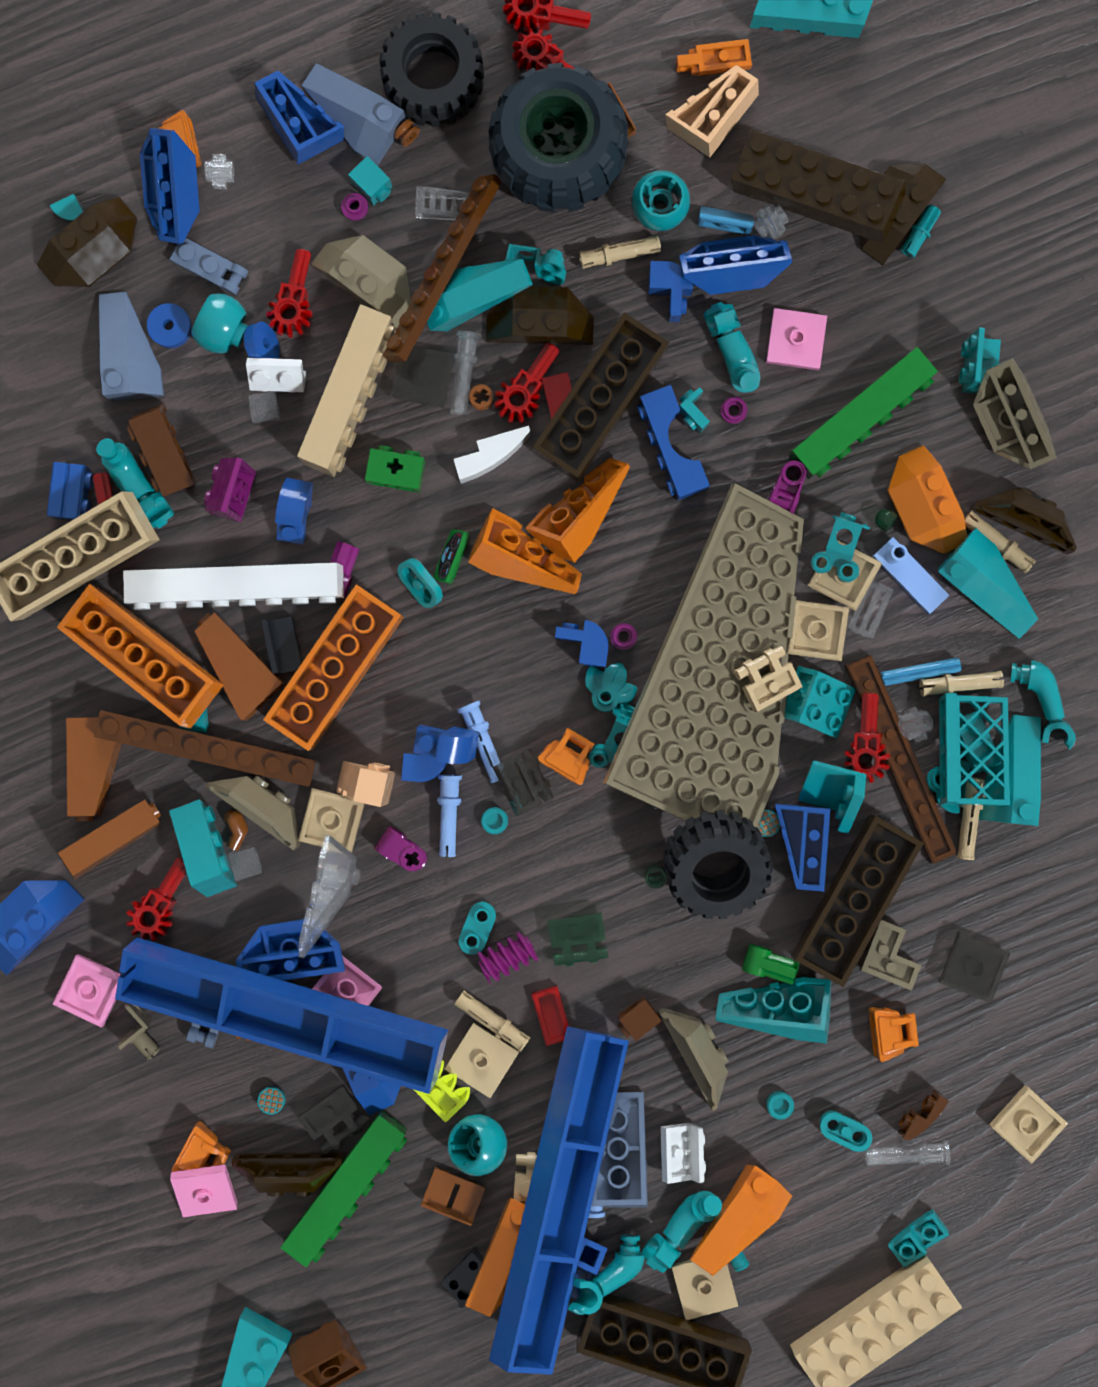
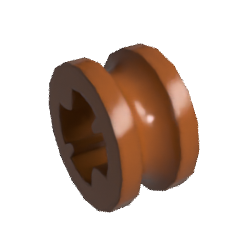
[394,119,420,147]
[469,384,494,411]

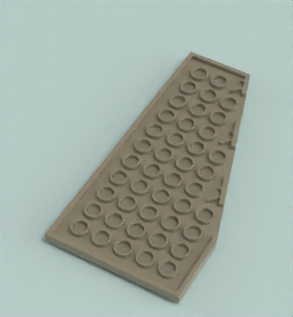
[603,483,804,827]

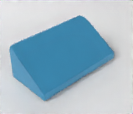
[697,206,754,235]

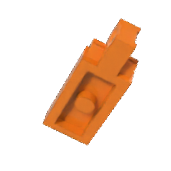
[675,39,752,76]

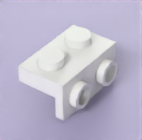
[246,358,307,392]
[661,1123,706,1184]

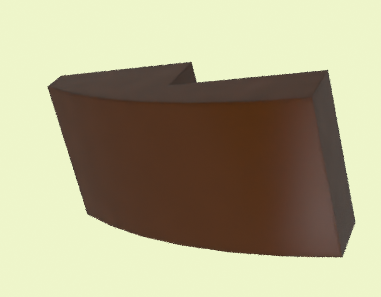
[898,1090,949,1141]

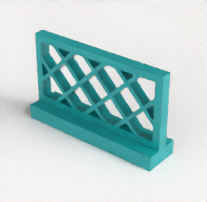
[939,693,1010,806]

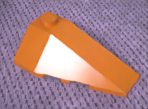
[526,458,630,563]
[468,508,582,594]

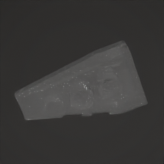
[299,835,361,958]

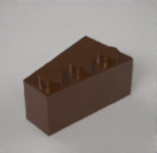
[127,403,195,497]

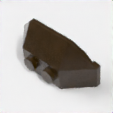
[860,163,946,266]
[37,197,138,287]
[486,286,594,345]
[969,487,1077,555]
[232,1152,345,1197]

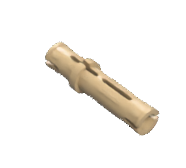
[579,235,661,269]
[964,510,1036,574]
[919,671,1004,696]
[957,777,984,860]
[454,990,530,1052]

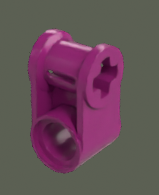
[768,461,806,514]
[374,826,427,871]

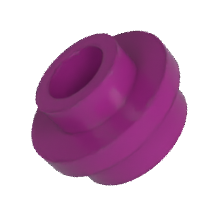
[341,193,368,221]
[720,397,747,424]
[610,623,637,650]

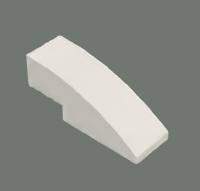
[454,426,530,484]

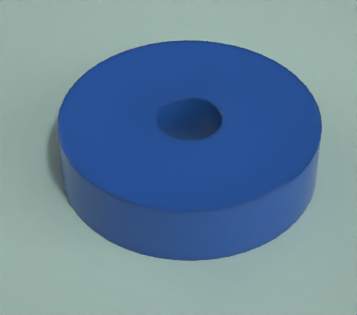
[147,303,192,349]
[244,322,280,359]

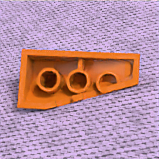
[689,1165,792,1276]
[465,1198,525,1317]

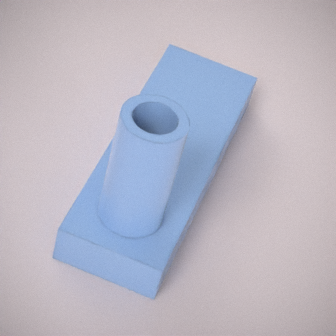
[872,537,949,614]

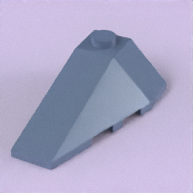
[302,63,406,166]

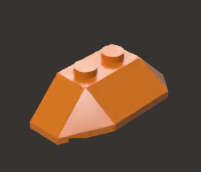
[887,445,967,554]

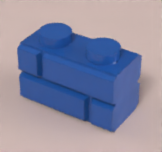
[47,462,94,521]

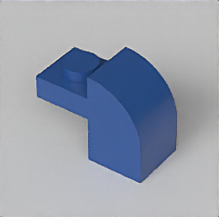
[648,261,693,322]
[275,478,313,545]
[555,620,608,668]
[413,725,479,764]
[401,753,447,782]
[570,1238,607,1300]

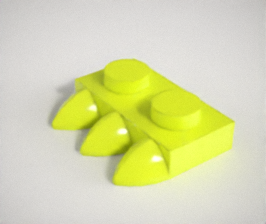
[413,1060,470,1123]

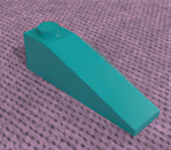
[427,259,533,332]
[938,527,1038,639]
[979,715,1041,826]
[715,977,831,1044]

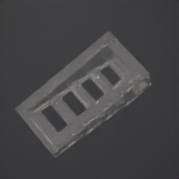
[415,186,470,220]

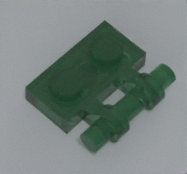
[548,912,608,967]

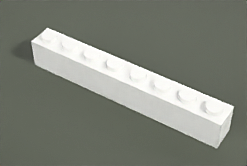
[123,563,344,610]

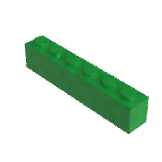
[789,347,938,479]
[280,1110,408,1268]

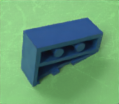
[254,71,344,165]
[775,804,830,892]

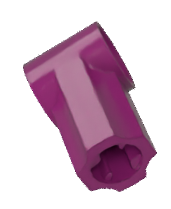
[330,541,360,599]

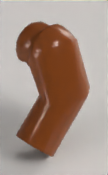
[224,810,248,851]

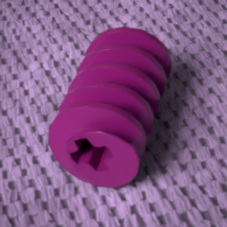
[478,932,539,985]

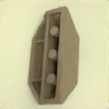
[310,235,411,329]
[973,358,1057,469]
[205,775,300,851]
[658,1008,729,1112]

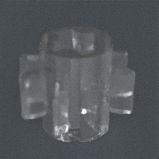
[205,154,235,189]
[753,204,789,239]
[898,707,933,742]

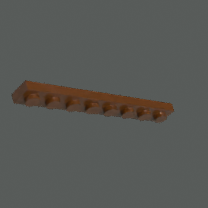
[382,174,502,362]
[94,710,316,787]

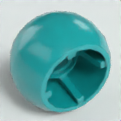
[631,170,690,231]
[191,293,248,354]
[448,1114,507,1176]

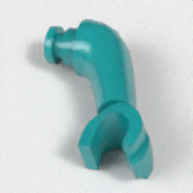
[703,302,760,393]
[96,438,174,529]
[1010,660,1076,750]
[642,1191,722,1273]
[568,1234,645,1315]

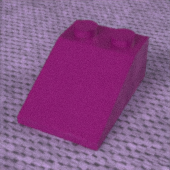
[204,457,256,523]

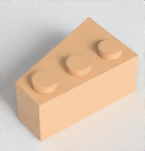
[665,65,759,158]
[336,761,395,807]

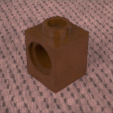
[618,996,661,1041]

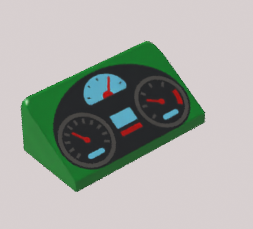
[433,529,470,586]

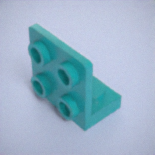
[959,327,1001,394]
[784,666,856,738]
[798,761,866,833]

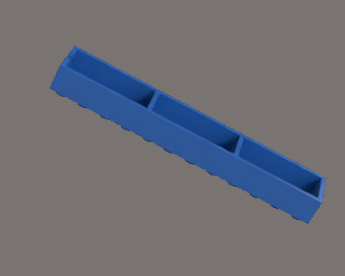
[115,938,448,1094]
[489,1026,629,1375]

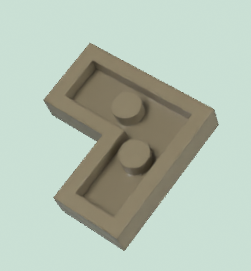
[859,920,922,991]

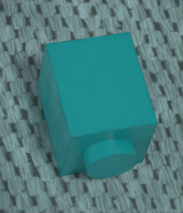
[348,156,392,206]

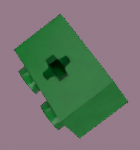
[365,445,426,493]

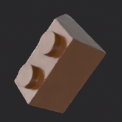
[287,1320,367,1387]

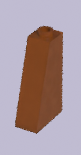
[195,612,285,721]
[66,718,122,821]
[58,800,161,880]

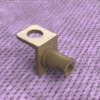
[117,1003,161,1061]

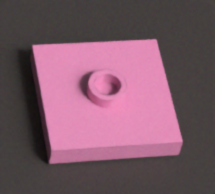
[766,308,827,371]
[53,954,121,1027]
[170,1165,238,1217]

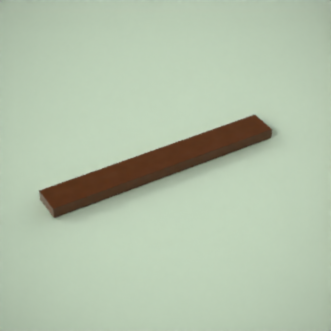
[845,655,957,864]

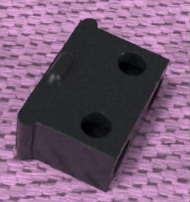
[441,1248,484,1308]

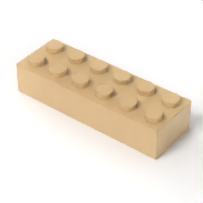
[297,304,396,477]
[0,492,160,621]
[790,1255,962,1387]

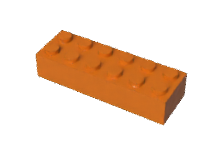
[57,584,224,728]
[263,584,404,751]

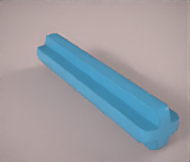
[881,658,961,686]

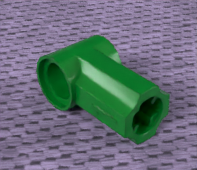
[741,943,799,985]

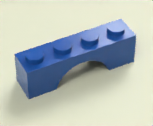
[636,385,710,501]

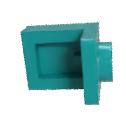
[679,387,710,433]

